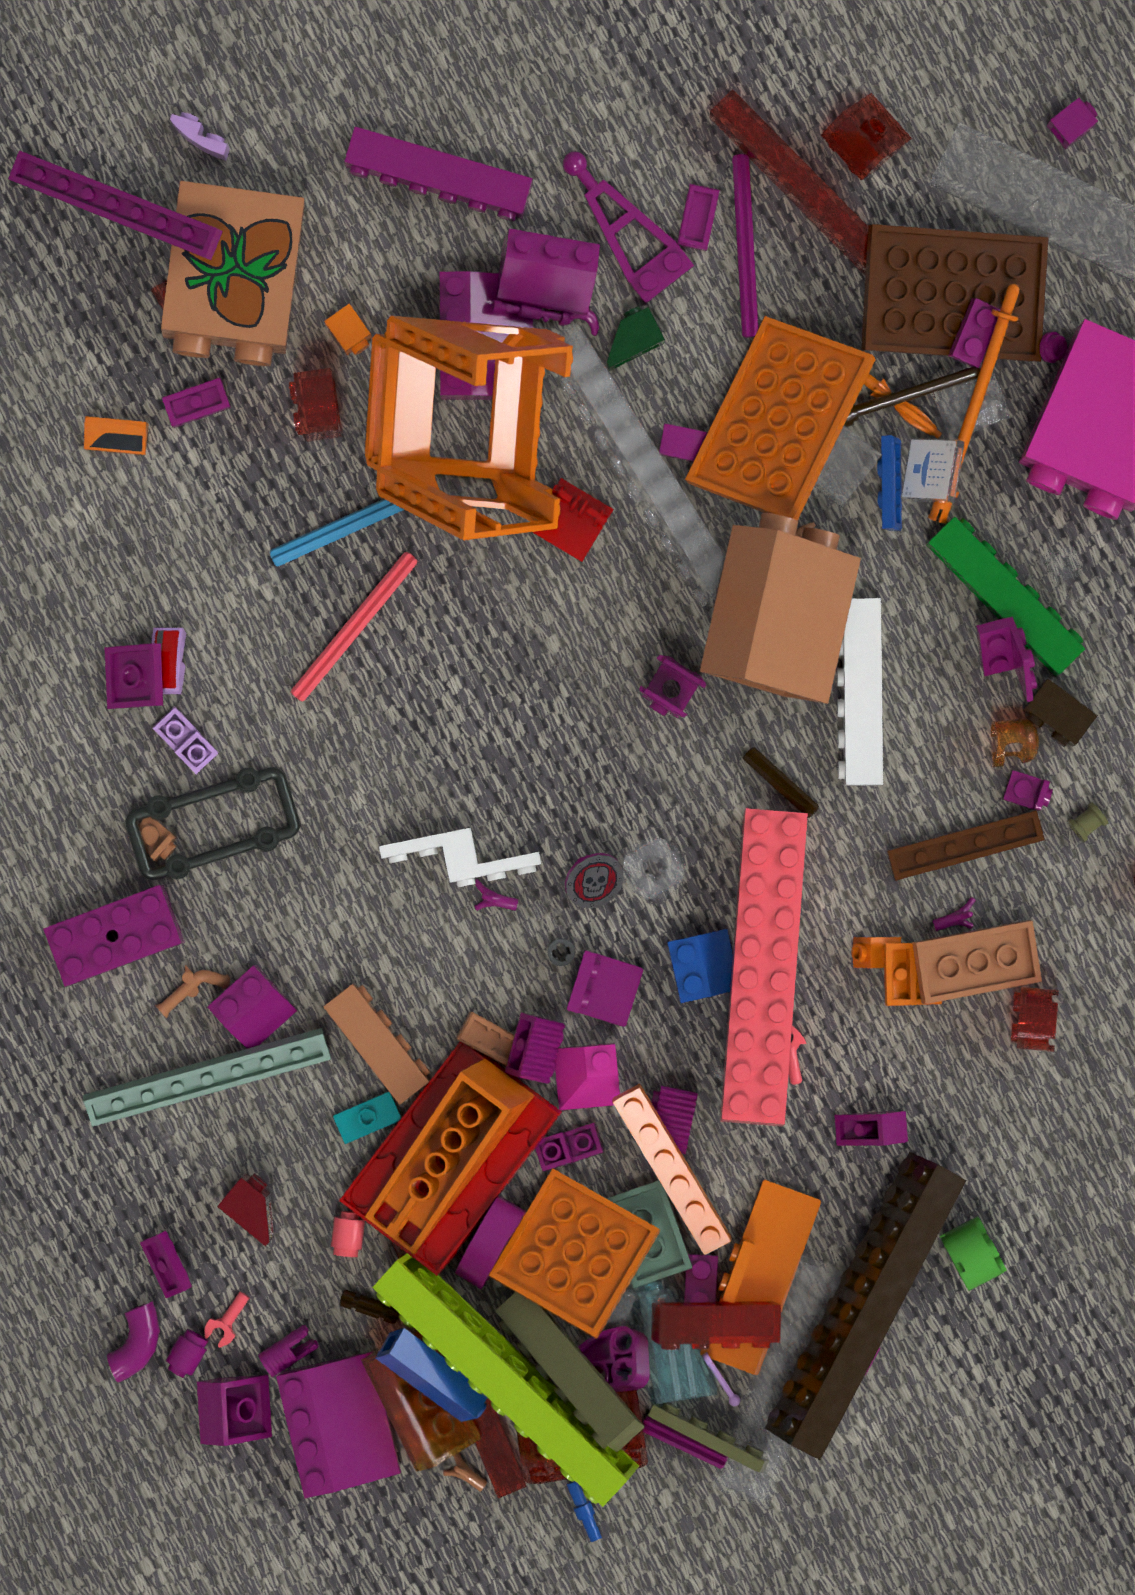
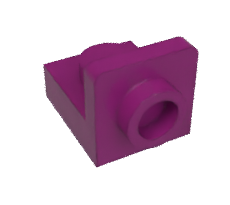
[1002,770,1053,811]

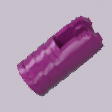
[258,1325,320,1378]

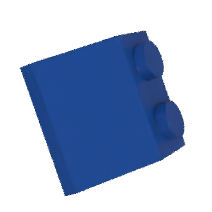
[667,929,733,1003]

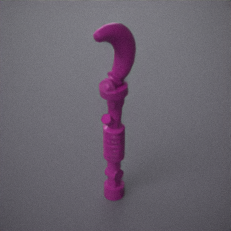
[491,300,599,336]

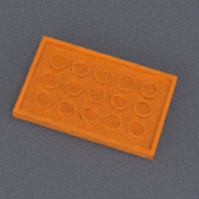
[685,316,876,521]

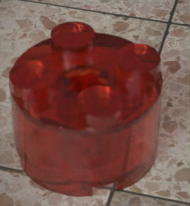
[1011,987,1059,1052]

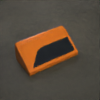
[84,416,149,455]

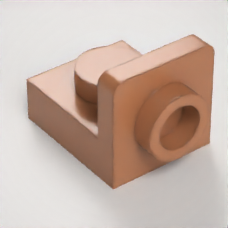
[138,817,177,861]

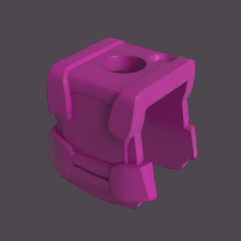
[639,655,706,718]

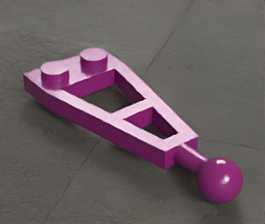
[563,151,694,305]

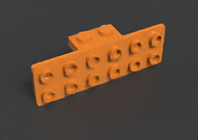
[700,1180,821,1375]

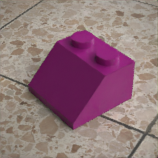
[207,965,297,1049]
[197,1375,272,1446]

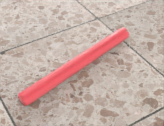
[291,552,418,702]

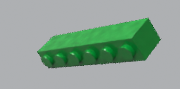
[926,517,1085,677]

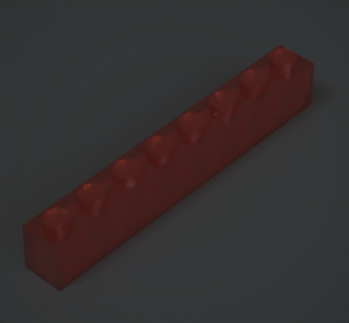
[709,89,868,277]

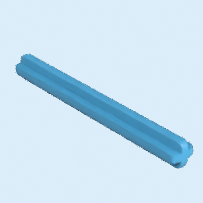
[270,499,404,566]

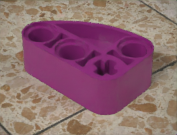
[455,1196,527,1290]
[556,1326,650,1392]

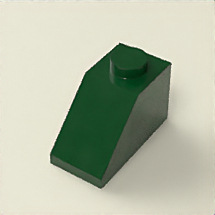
[607,306,665,371]

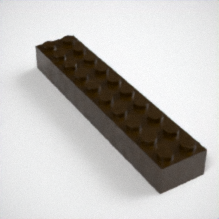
[765,1152,967,1460]

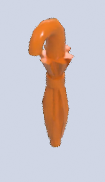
[864,374,942,439]

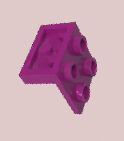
[976,617,1037,702]
[566,950,643,1027]

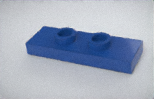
[877,435,902,531]

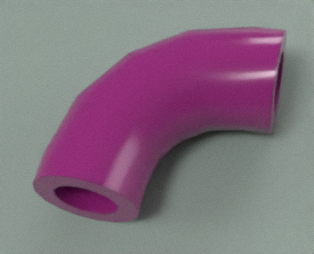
[107,1301,160,1383]

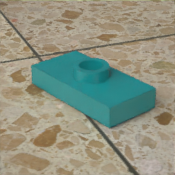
[333,1092,402,1144]

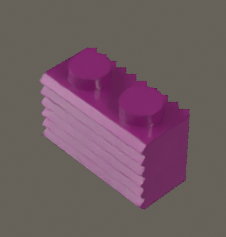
[505,1012,565,1084]
[651,1085,698,1154]

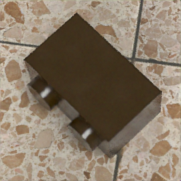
[1023,679,1098,747]

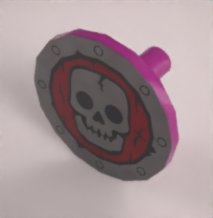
[565,853,624,908]

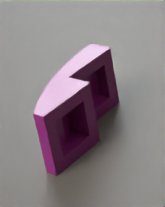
[659,423,708,463]

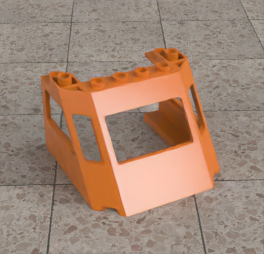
[365,316,573,540]

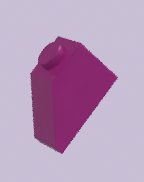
[834,1111,908,1146]

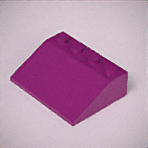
[439,271,533,400]
[276,1351,401,1499]

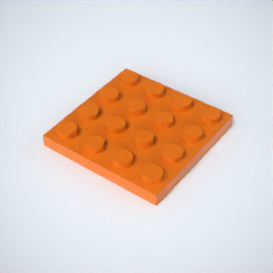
[489,1168,660,1339]

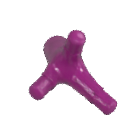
[474,879,518,911]
[932,897,976,931]

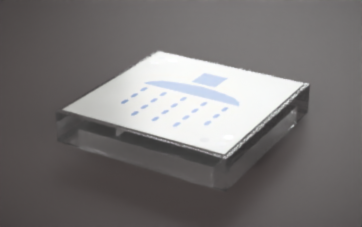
[901,438,964,503]

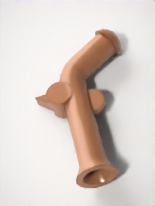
[155,965,231,1018]

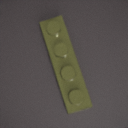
[648,1402,769,1473]

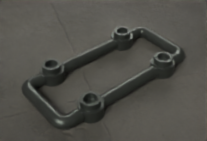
[125,767,300,880]

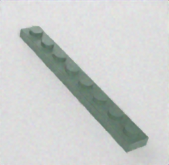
[83,1028,331,1127]

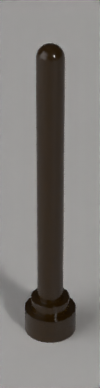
[843,366,980,428]

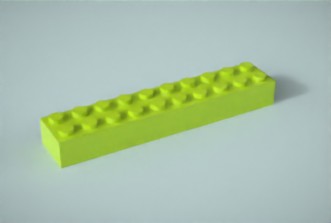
[372,1253,639,1507]

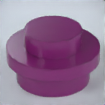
[1040,332,1067,363]

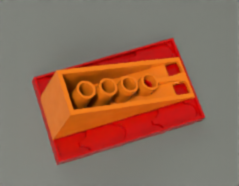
[339,1042,562,1276]

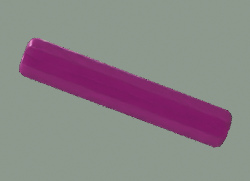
[641,1416,729,1469]

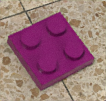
[104,643,164,709]

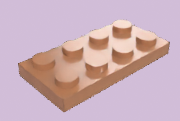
[912,920,1042,1004]

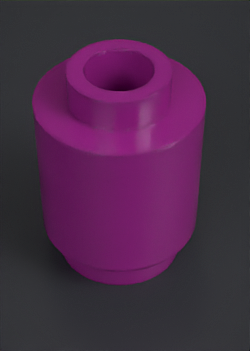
[166,1329,208,1378]

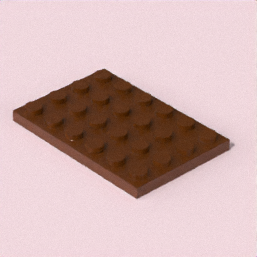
[861,224,1049,362]

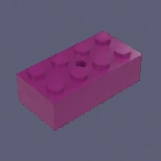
[43,885,185,987]

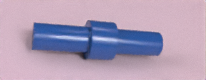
[566,1481,602,1542]

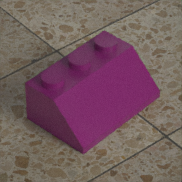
[496,228,600,316]

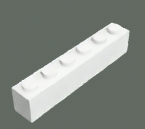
[837,598,883,786]

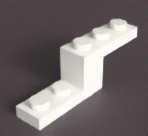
[379,828,541,887]

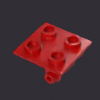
[532,478,614,562]

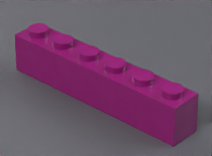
[344,127,533,221]

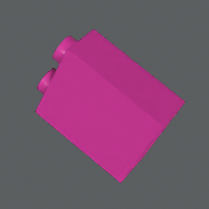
[1018,319,1135,520]

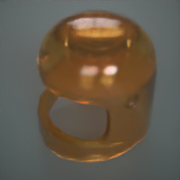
[991,719,1039,768]

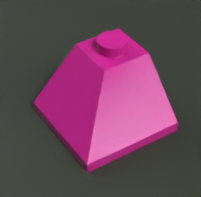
[555,1043,620,1110]

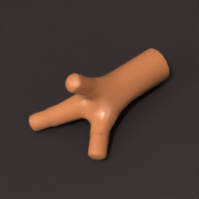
[443,1447,487,1492]

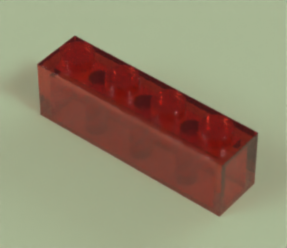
[651,1301,781,1350]

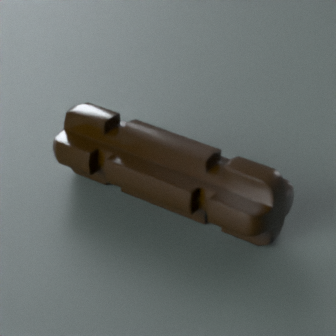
[339,1290,399,1324]

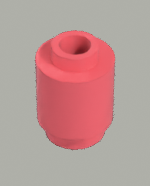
[331,1211,365,1257]

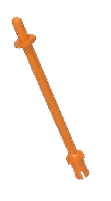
[927,284,1020,524]

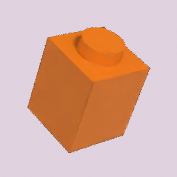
[324,303,372,355]

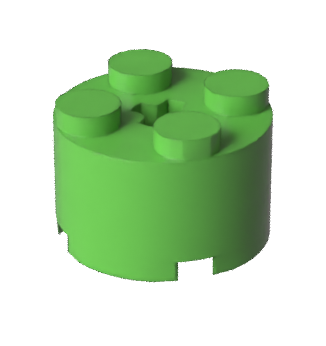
[939,1216,1007,1291]

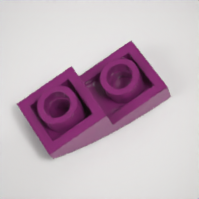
[535,1123,605,1172]

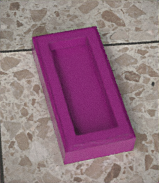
[677,184,720,251]

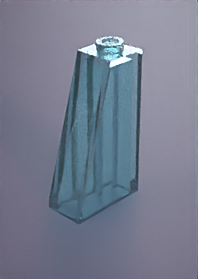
[638,1281,717,1404]

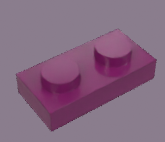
[948,298,1000,368]
[162,378,231,428]
[140,1231,192,1298]
[683,1254,719,1319]

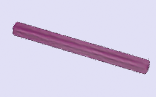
[732,154,758,338]

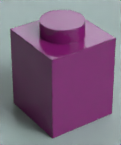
[1047,97,1098,150]

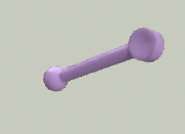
[701,1352,741,1406]

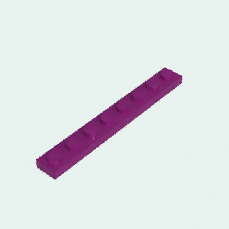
[8,150,223,260]

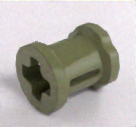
[1067,802,1109,843]

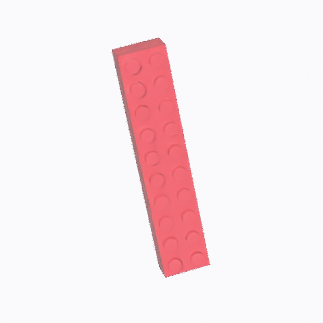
[720,808,808,1127]

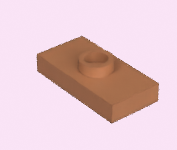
[456,1012,515,1066]

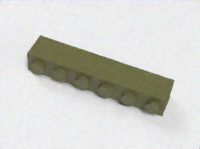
[495,1292,645,1452]

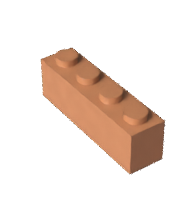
[323,983,431,1105]

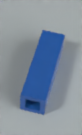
[376,1328,487,1422]

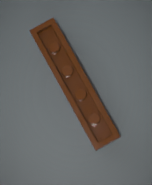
[886,810,1045,881]

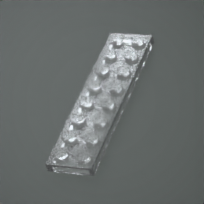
[710,1254,844,1509]

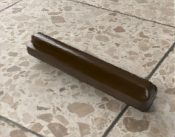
[743,747,819,818]

